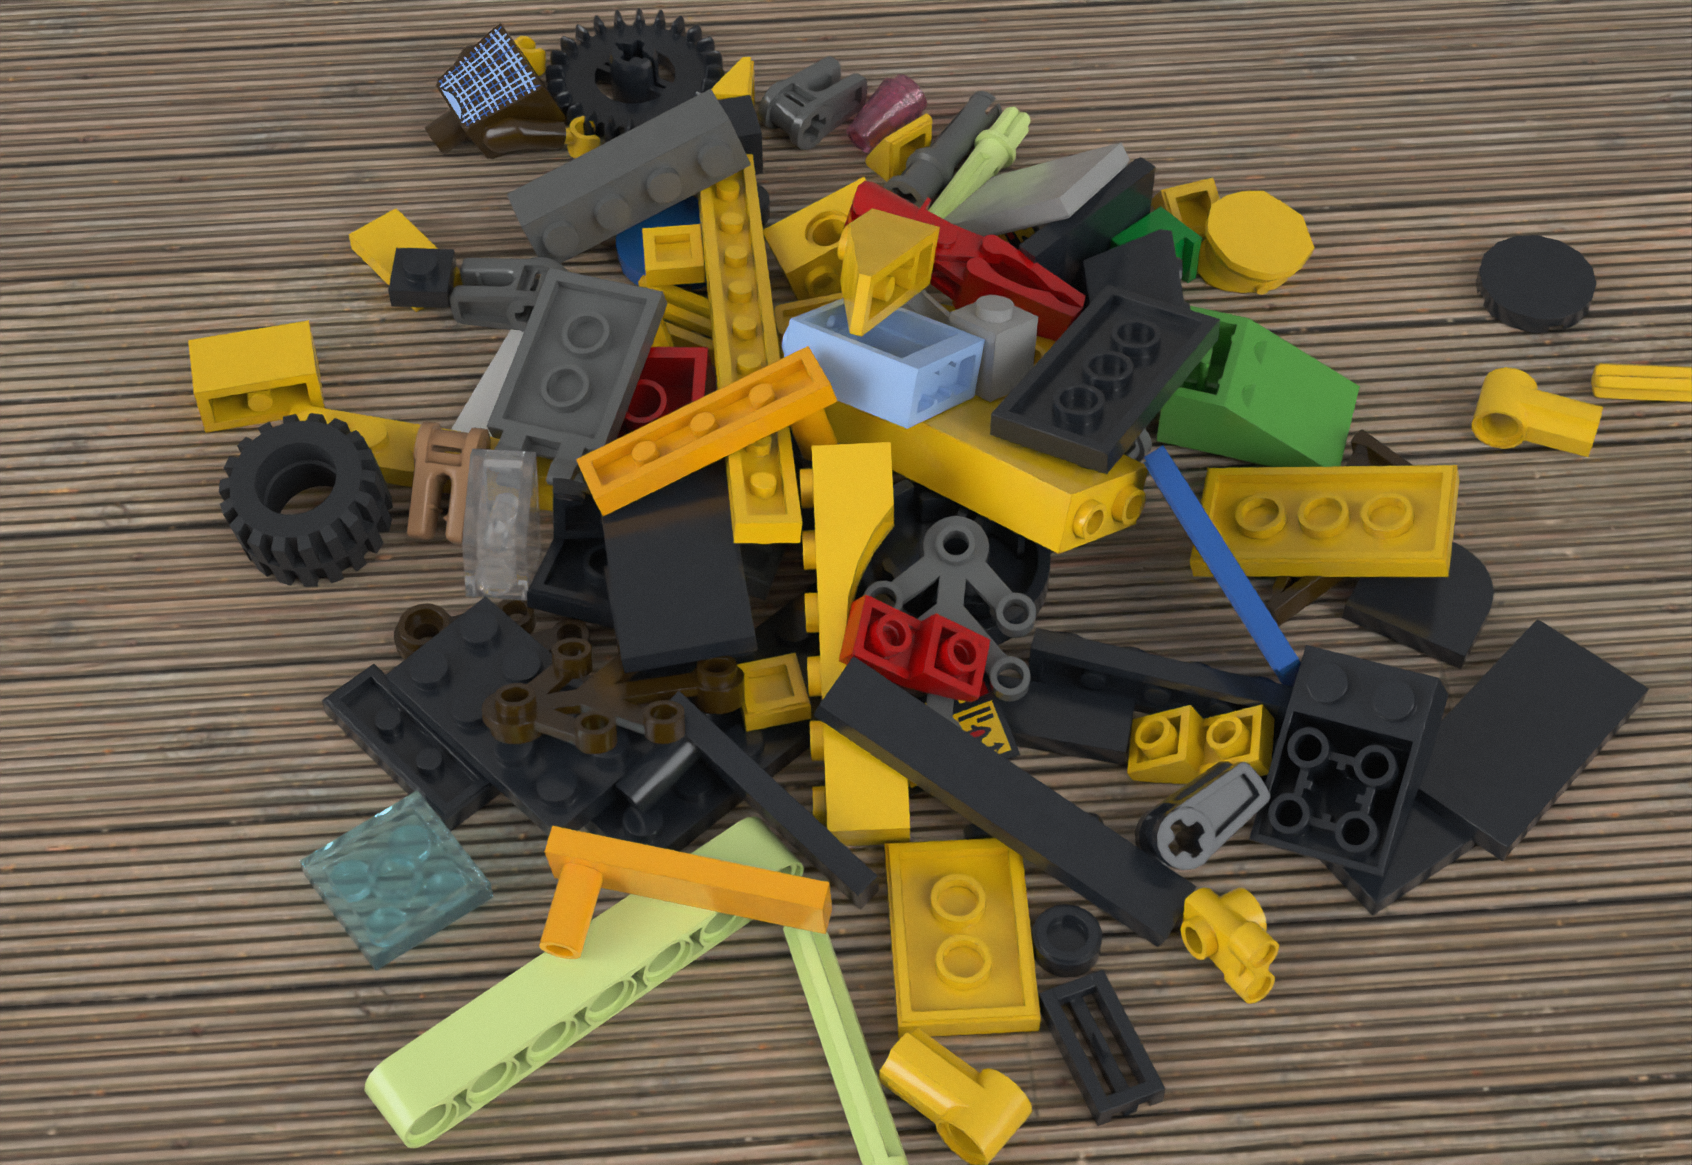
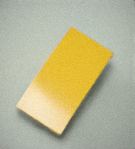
[1127,705,1275,784]

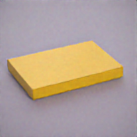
[884,838,1041,1038]

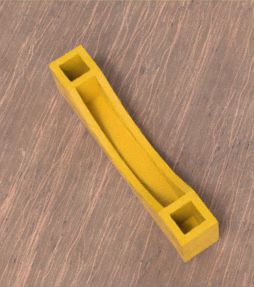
[800,442,910,847]

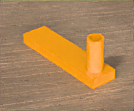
[576,346,838,516]
[539,826,832,959]

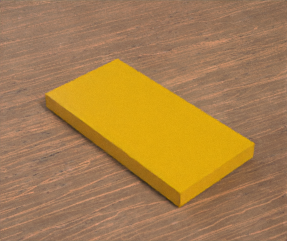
[1190,465,1460,577]

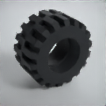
[219,413,393,587]

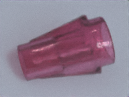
[846,74,927,153]

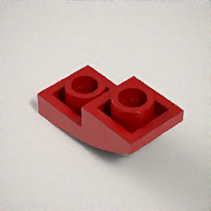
[839,595,991,702]

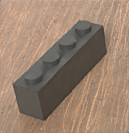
[507,89,751,264]

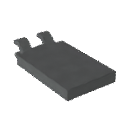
[487,268,667,490]

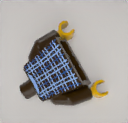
[424,23,601,159]

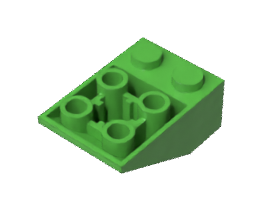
[1157,306,1360,467]

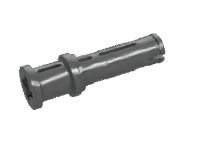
[883,91,1002,210]

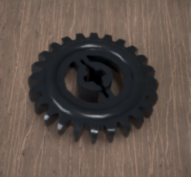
[545,8,725,143]

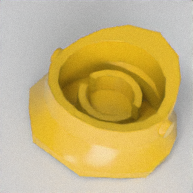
[1197,191,1314,295]

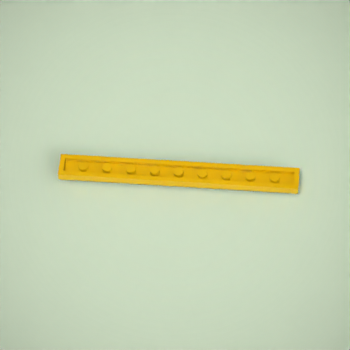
[697,154,802,544]

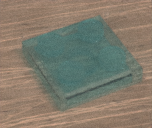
[300,790,494,971]

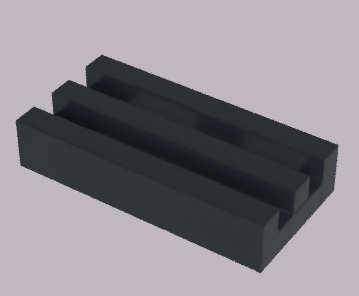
[1038,970,1166,1126]

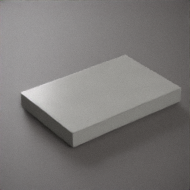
[944,142,1130,236]

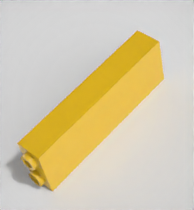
[780,352,1148,554]

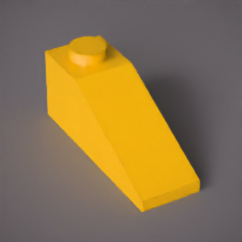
[838,208,940,337]

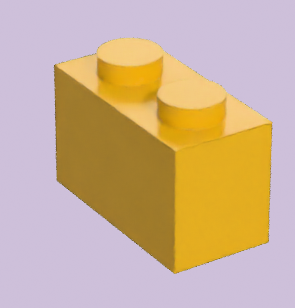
[188,320,325,433]

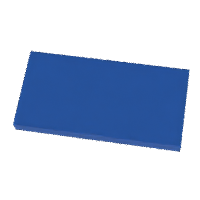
[1143,445,1301,687]

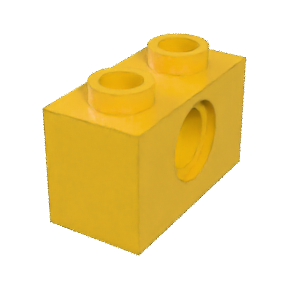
[763,177,867,301]

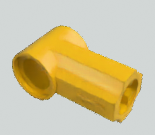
[1472,367,1603,457]
[879,1028,1033,1165]

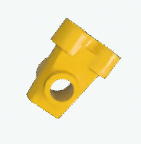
[1181,887,1279,1004]

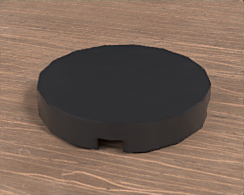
[1475,235,1597,333]

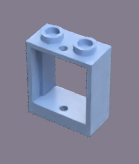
[782,298,985,429]

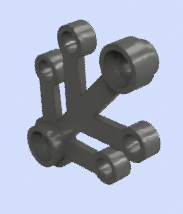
[864,516,1036,729]

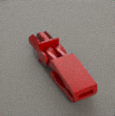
[843,181,1086,341]

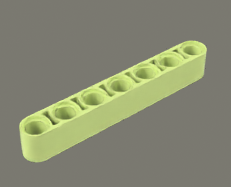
[364,816,804,1148]

